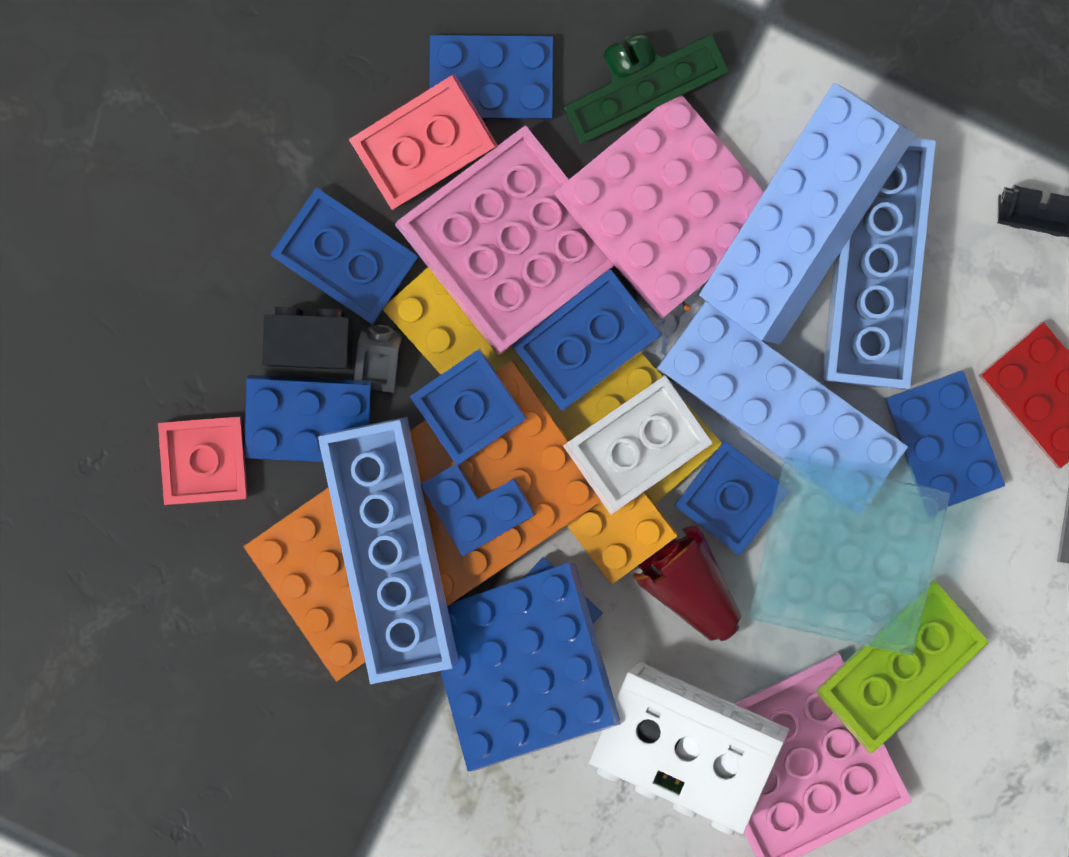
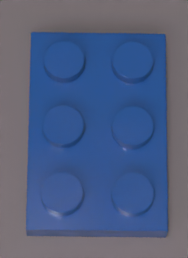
[429,35,553,120]
[270,187,419,325]
[512,269,662,412]
[884,370,1005,514]
[245,375,372,462]

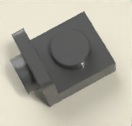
[354,325,403,393]

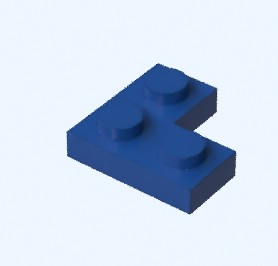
[421,464,536,557]

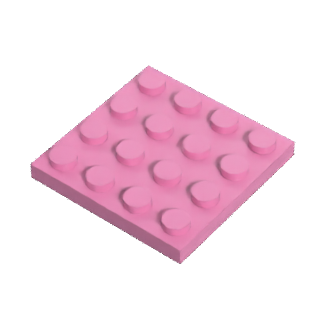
[554,95,764,320]
[395,125,615,356]
[734,652,912,857]

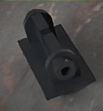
[997,184,1069,238]

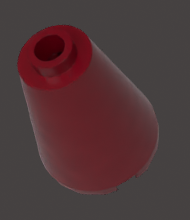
[633,526,741,641]

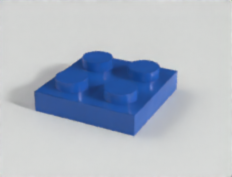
[410,349,527,466]
[674,440,790,556]

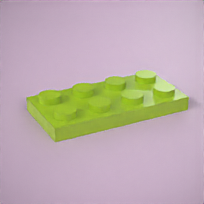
[814,581,989,753]

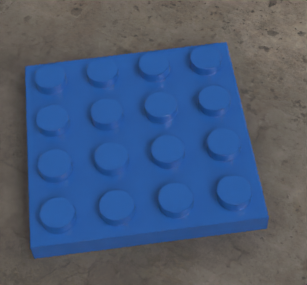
[441,563,621,772]

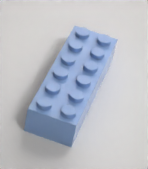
[699,83,916,345]
[822,138,936,390]
[656,301,908,514]
[318,417,458,684]

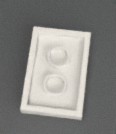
[563,376,712,514]

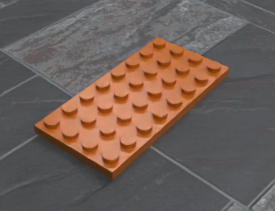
[243,360,601,682]

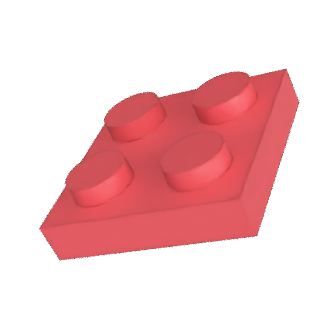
[158,417,248,505]

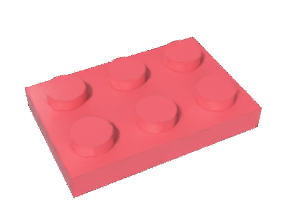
[349,74,498,210]

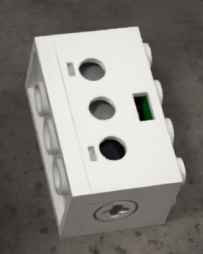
[588,661,790,835]

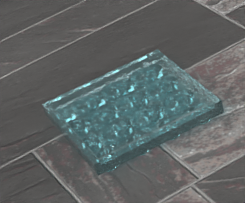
[749,456,950,656]

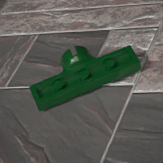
[562,33,729,144]

